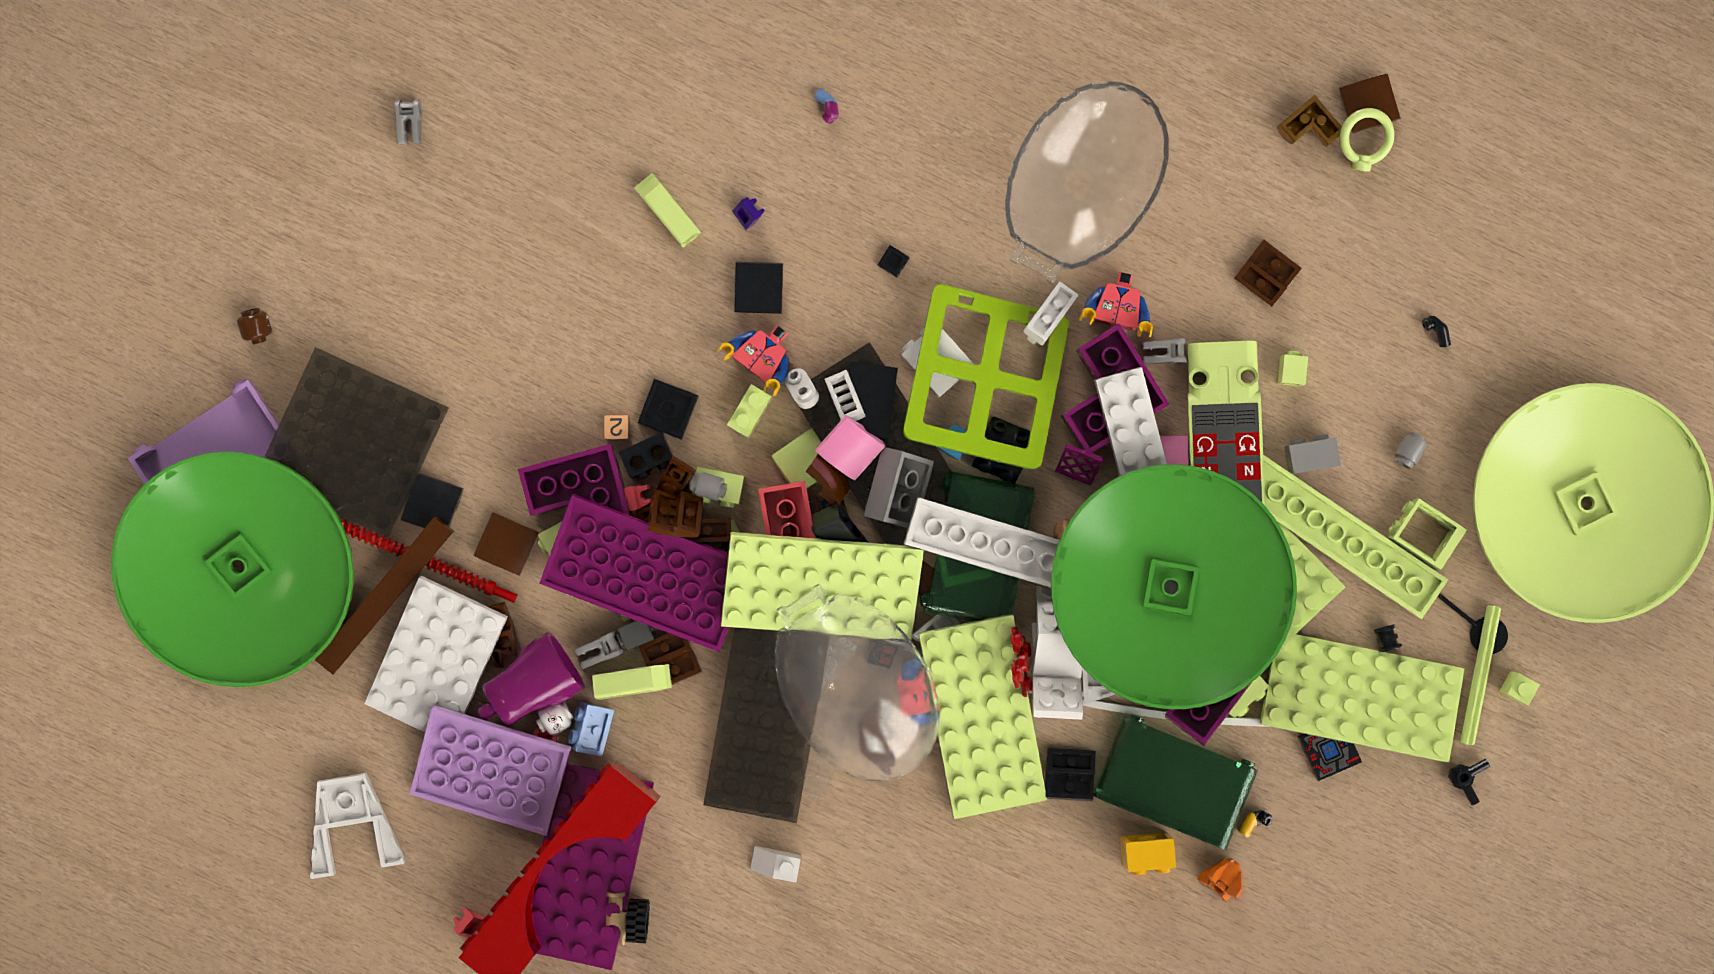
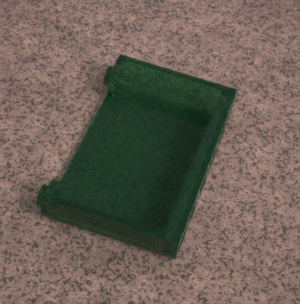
[920,471,1034,621]
[1093,714,1258,850]

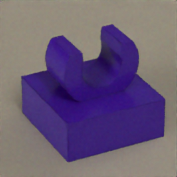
[732,197,765,230]

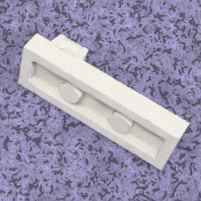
[1023,281,1078,346]

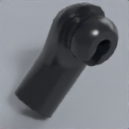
[1422,316,1451,347]

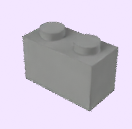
[1284,434,1341,474]

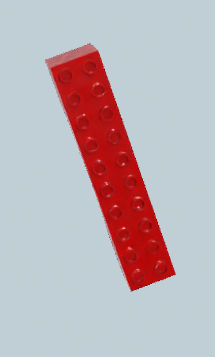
[458,761,661,974]

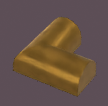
[1277,95,1342,147]

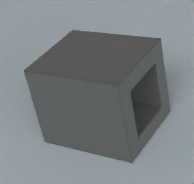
[616,621,656,650]

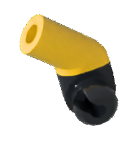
[1238,810,1272,837]

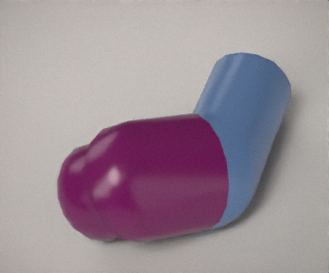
[814,88,839,124]

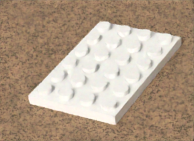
[364,576,508,732]

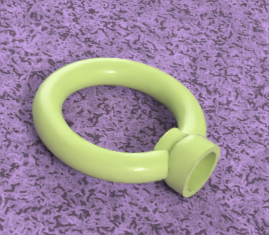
[1339,108,1395,172]

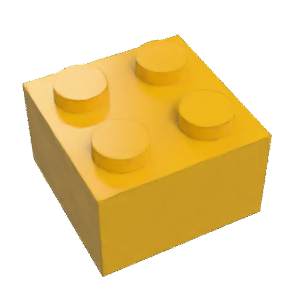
[1120,832,1177,875]

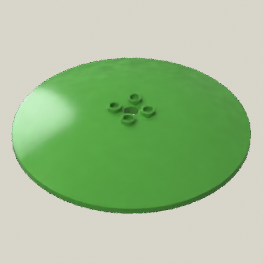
[111,451,354,687]
[1051,465,1297,709]

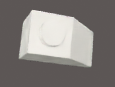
[750,846,801,883]

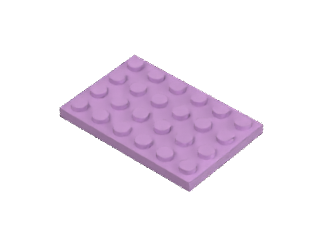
[410,705,572,836]

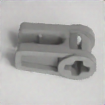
[394,99,422,145]
[1141,338,1187,364]
[574,631,624,669]

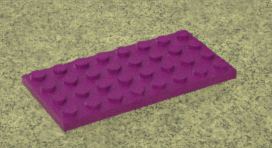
[539,494,729,652]
[532,763,654,970]

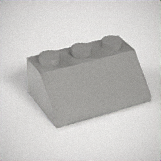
[864,447,934,528]

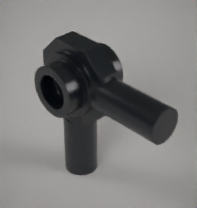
[1448,759,1490,805]

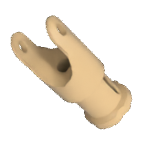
[606,892,627,946]

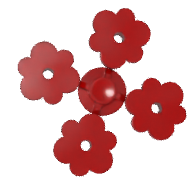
[1011,627,1032,697]

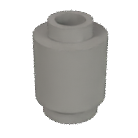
[1394,432,1427,469]
[690,472,727,501]

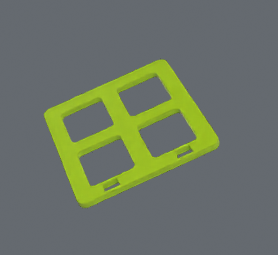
[903,284,1069,470]

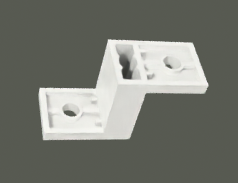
[1031,586,1083,720]

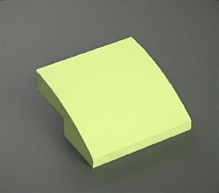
[770,428,821,489]

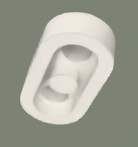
[785,368,819,409]

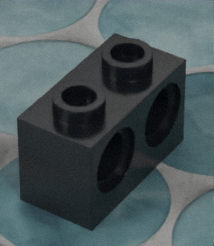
[618,432,674,481]

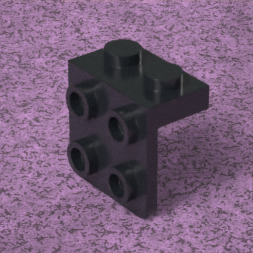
[971,417,1030,484]

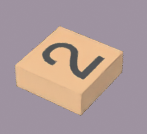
[604,415,629,440]

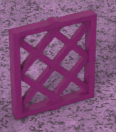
[1055,444,1104,486]

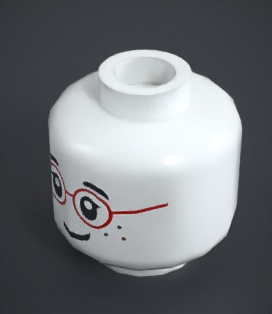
[536,702,573,736]

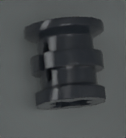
[1374,624,1402,653]

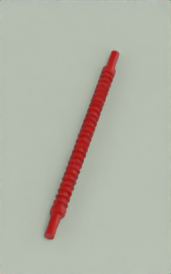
[339,517,518,603]

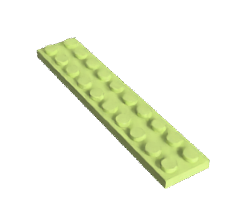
[1263,455,1448,619]

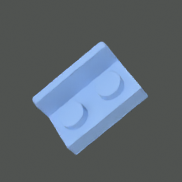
[568,701,614,756]

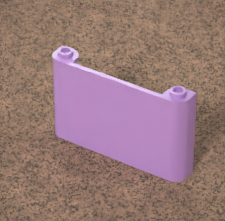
[128,379,298,484]

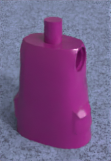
[478,631,585,726]

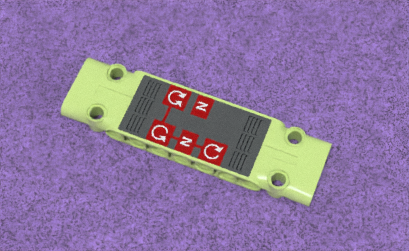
[1187,341,1265,505]

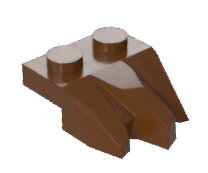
[487,602,517,668]

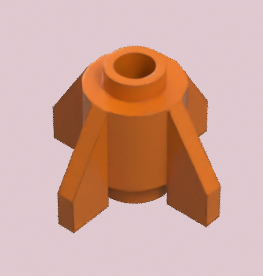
[1197,858,1243,902]

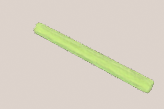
[1460,605,1501,745]

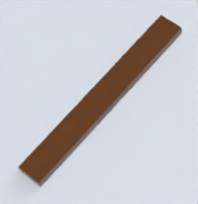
[315,516,454,675]

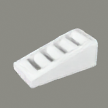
[825,370,866,421]

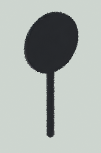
[1438,594,1508,654]

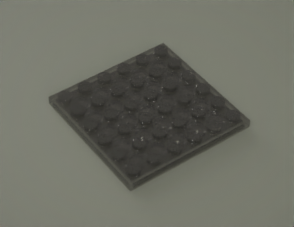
[264,347,449,537]

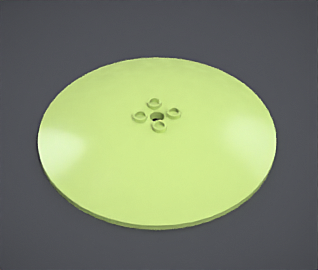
[1473,383,1714,623]

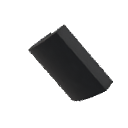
[734,262,783,314]
[401,473,464,528]
[1045,748,1096,801]

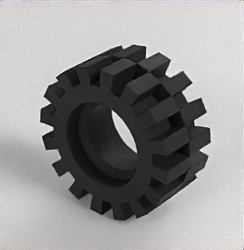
[625,898,650,943]

